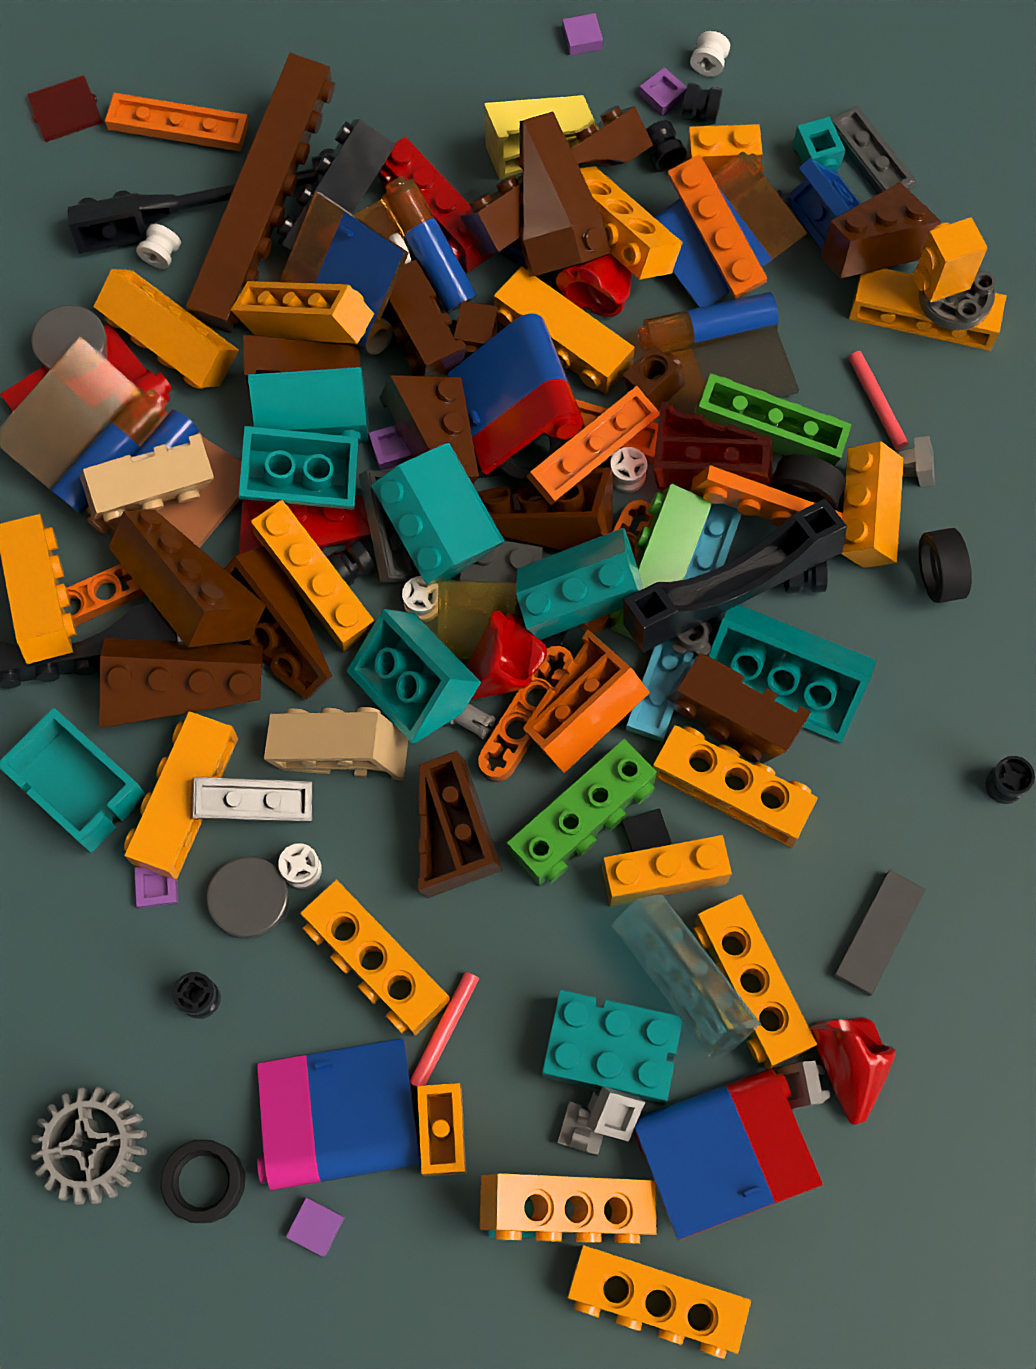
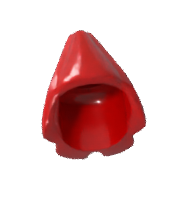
[556,253,632,317]
[466,611,547,700]
[810,1017,896,1125]

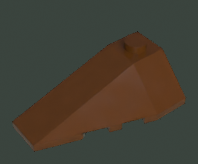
[519,111,611,277]
[477,467,613,550]
[224,546,332,699]

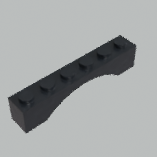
[623,499,847,653]
[0,602,178,688]

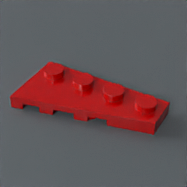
[239,495,372,554]

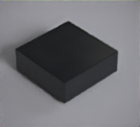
[622,808,672,852]

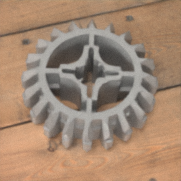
[30,1087,147,1205]

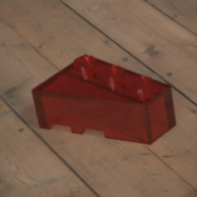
[653,401,774,491]

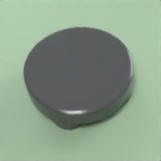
[919,268,996,330]
[31,305,108,380]
[207,857,289,939]

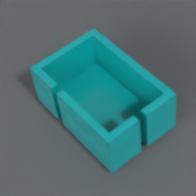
[0,708,146,853]
[542,990,683,1105]

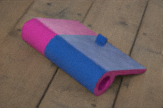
[257,1038,421,1191]

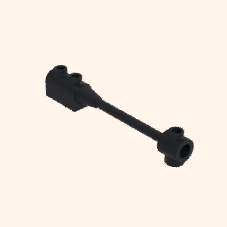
[68,148,334,254]

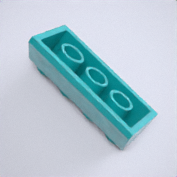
[708,605,876,743]

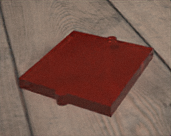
[27,75,103,142]

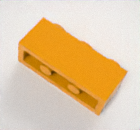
[841,441,904,568]
[602,835,732,907]

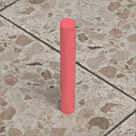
[848,351,909,450]
[410,971,479,1088]

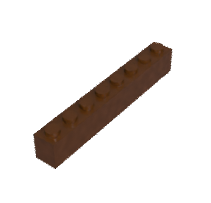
[186,53,335,333]

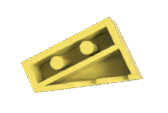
[484,95,596,180]

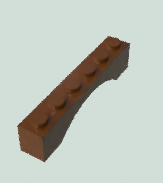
[460,105,653,255]

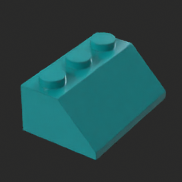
[248,367,370,444]
[239,426,358,510]
[371,443,505,585]
[516,528,644,640]
[347,609,481,743]

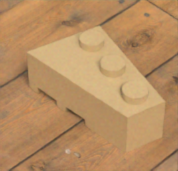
[80,433,214,523]
[264,707,408,781]

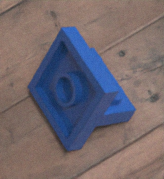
[786,158,861,250]

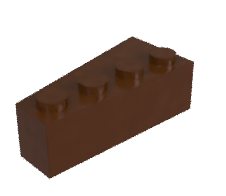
[108,509,266,648]
[99,638,263,728]

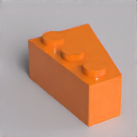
[523,629,650,773]

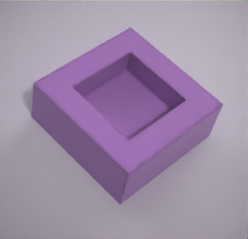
[562,13,603,55]
[639,67,687,116]
[369,425,412,471]
[134,867,179,909]
[286,1197,345,1257]

